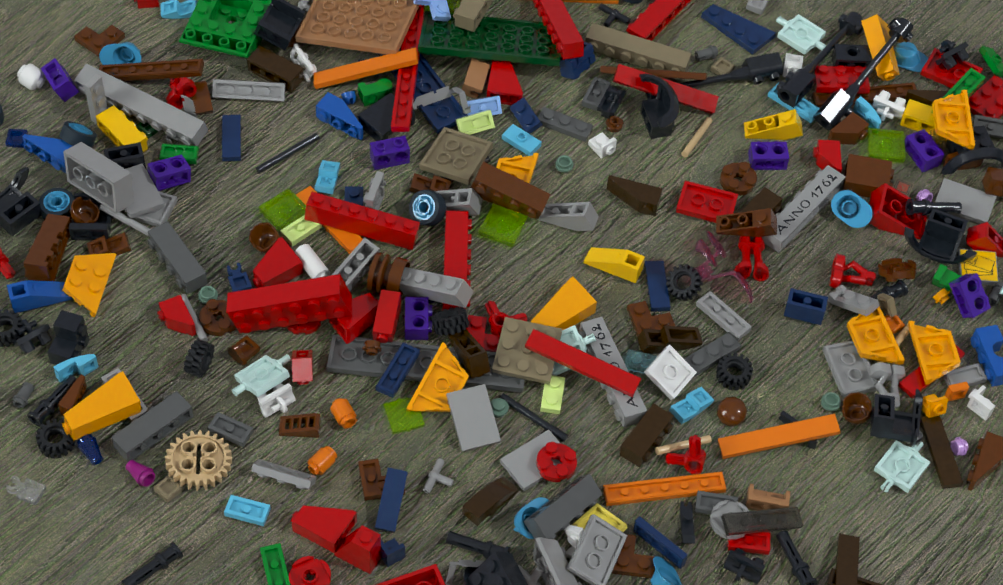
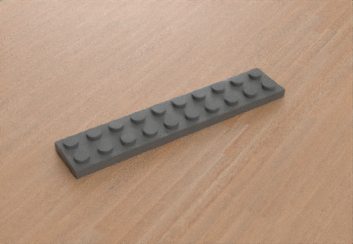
[327,335,525,393]

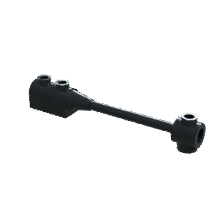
[776,12,863,108]
[813,17,913,130]
[645,52,783,100]

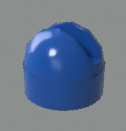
[341,91,356,105]

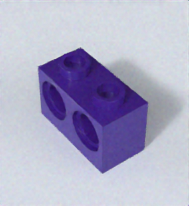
[41,58,79,102]
[903,129,944,173]
[370,136,410,170]
[748,141,789,170]
[147,154,191,191]
[949,273,991,318]
[405,297,432,340]

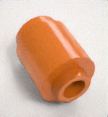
[330,398,357,429]
[307,446,337,476]

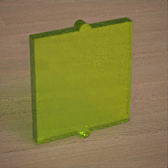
[383,396,425,434]

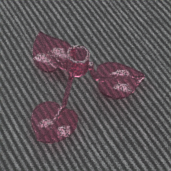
[695,231,753,303]

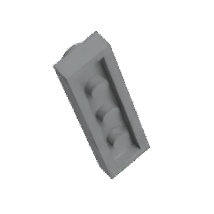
[212,79,285,101]

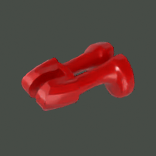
[734,236,769,281]

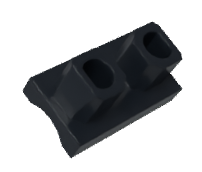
[935,39,970,70]
[597,85,626,119]
[13,319,52,354]
[723,548,765,584]

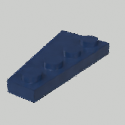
[701,4,776,55]

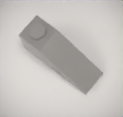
[426,188,482,216]
[537,202,599,231]

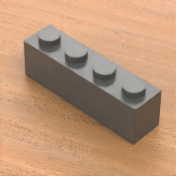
[147,221,208,294]
[111,391,194,462]
[523,473,602,539]

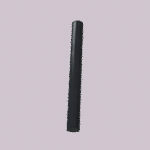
[256,133,320,174]
[500,393,569,442]

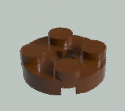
[720,162,757,196]
[878,258,917,282]
[199,299,236,336]

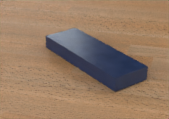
[222,114,241,161]
[644,261,671,312]
[375,343,420,398]
[374,467,408,533]
[633,516,688,569]

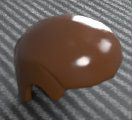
[70,197,100,223]
[249,222,279,253]
[842,392,872,424]
[717,397,747,426]

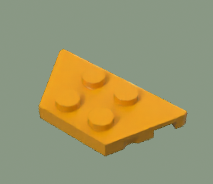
[932,90,975,150]
[496,153,539,216]
[62,253,116,317]
[846,306,905,365]
[908,321,961,385]
[406,342,469,412]

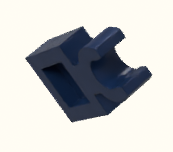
[227,262,252,292]

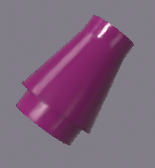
[125,460,155,487]

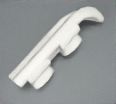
[290,44,317,82]

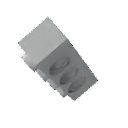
[332,238,380,291]

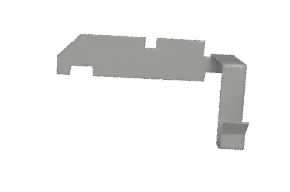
[413,86,471,114]
[166,95,197,144]
[445,560,484,585]

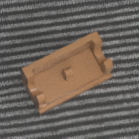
[462,58,490,98]
[746,484,790,516]

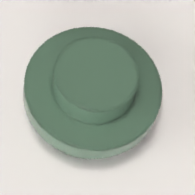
[555,155,573,173]
[198,286,218,304]
[821,392,841,411]
[490,398,509,418]

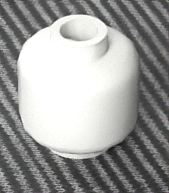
[17,63,45,90]

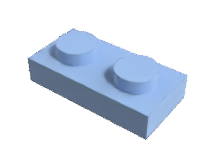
[467,96,502,116]

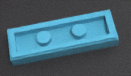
[768,82,820,123]

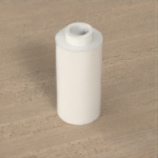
[295,244,330,279]

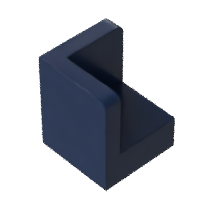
[381,538,405,567]

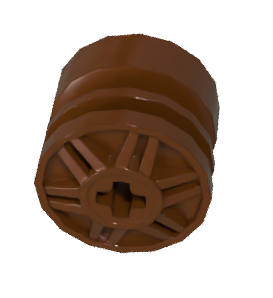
[367,252,410,297]

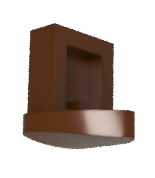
[228,335,260,366]

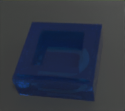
[5,129,28,148]

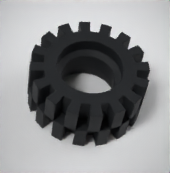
[666,264,703,301]
[432,307,469,336]
[0,309,24,347]
[184,339,215,378]
[716,352,753,391]
[36,419,75,459]

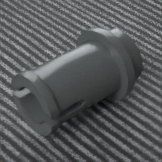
[695,45,718,62]
[988,282,1003,306]
[12,382,35,408]

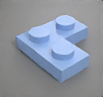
[413,0,451,21]

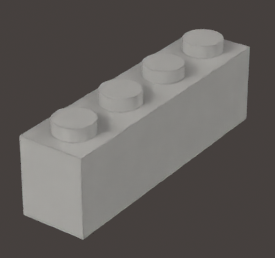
[399,267,474,308]

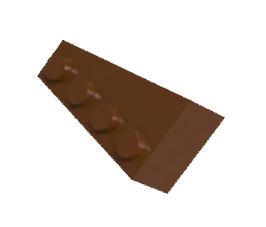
[470,161,551,219]
[23,214,72,281]

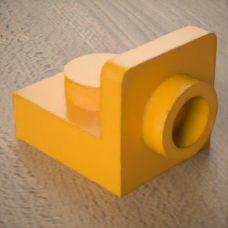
[921,394,948,418]

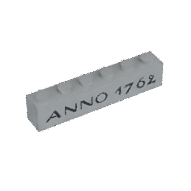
[762,165,846,253]
[578,317,647,428]

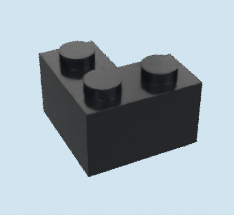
[47,310,90,365]

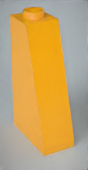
[861,14,900,81]
[531,276,597,331]
[62,371,141,441]

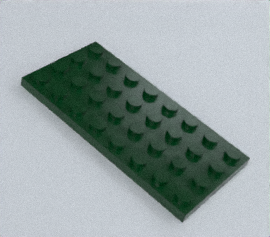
[418,11,560,66]

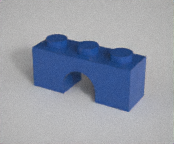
[971,325,1003,387]

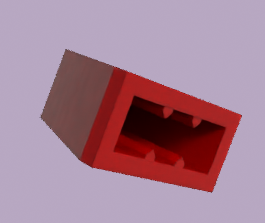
[487,60,523,105]
[252,237,303,288]
[372,289,402,343]
[329,293,379,344]
[291,505,357,553]
[334,525,381,574]

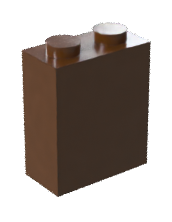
[842,154,894,198]

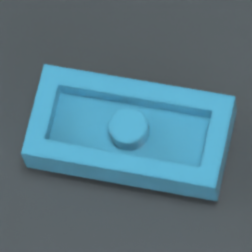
[502,124,542,156]
[224,495,271,526]

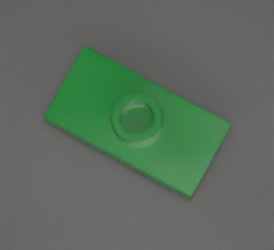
[979,46,1003,77]
[159,144,199,165]

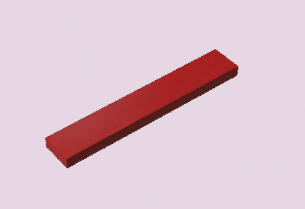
[613,64,719,114]
[525,329,641,397]

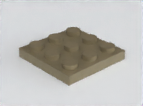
[419,127,493,185]
[492,317,562,385]

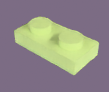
[455,110,495,135]
[280,215,322,247]
[540,375,565,415]

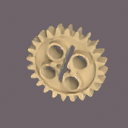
[165,430,232,491]

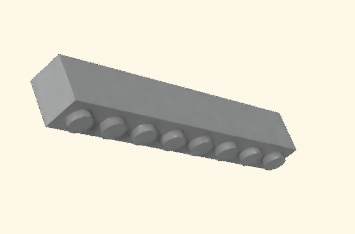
[74,64,208,146]

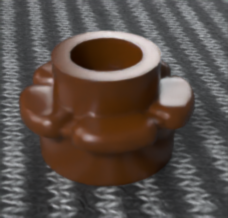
[606,116,624,133]
[362,340,382,356]

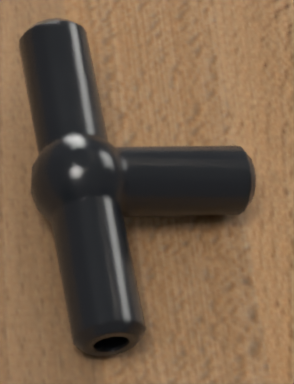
[599,3,631,27]

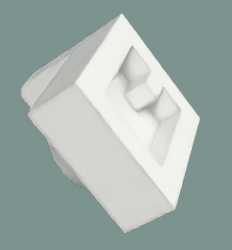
[782,53,803,77]
[588,132,617,159]
[967,385,995,421]
[564,525,584,558]

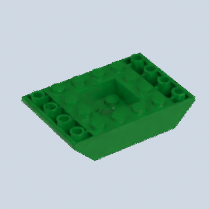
[179,0,272,58]

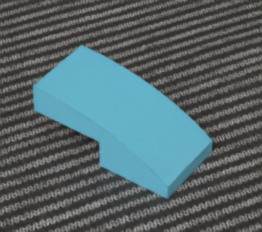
[161,0,198,19]
[853,96,881,135]
[315,160,340,194]
[53,354,98,383]
[669,387,714,424]

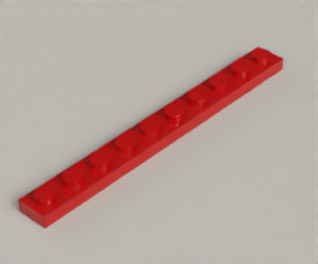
[391,5,425,132]

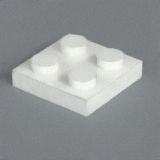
[644,345,697,400]

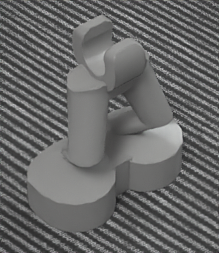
[869,363,906,408]

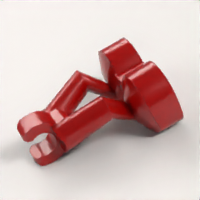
[166,77,197,109]
[829,253,876,288]

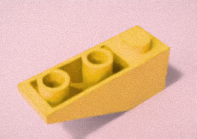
[744,109,803,140]
[583,247,645,283]

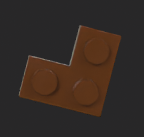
[74,25,125,57]
[627,301,675,336]
[358,459,405,501]
[611,534,655,579]

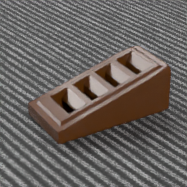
[58,374,87,416]
[279,413,321,438]

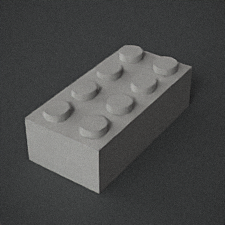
[64,142,134,213]

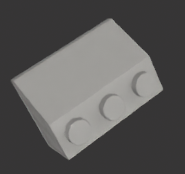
[533,537,582,585]

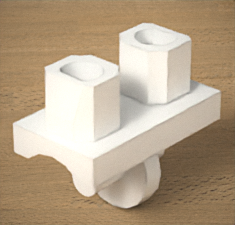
[872,90,906,122]
[257,383,296,418]

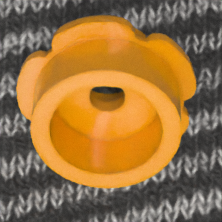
[932,288,950,305]

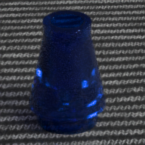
[77,434,104,465]

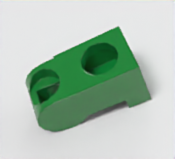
[357,78,392,107]
[931,264,968,293]

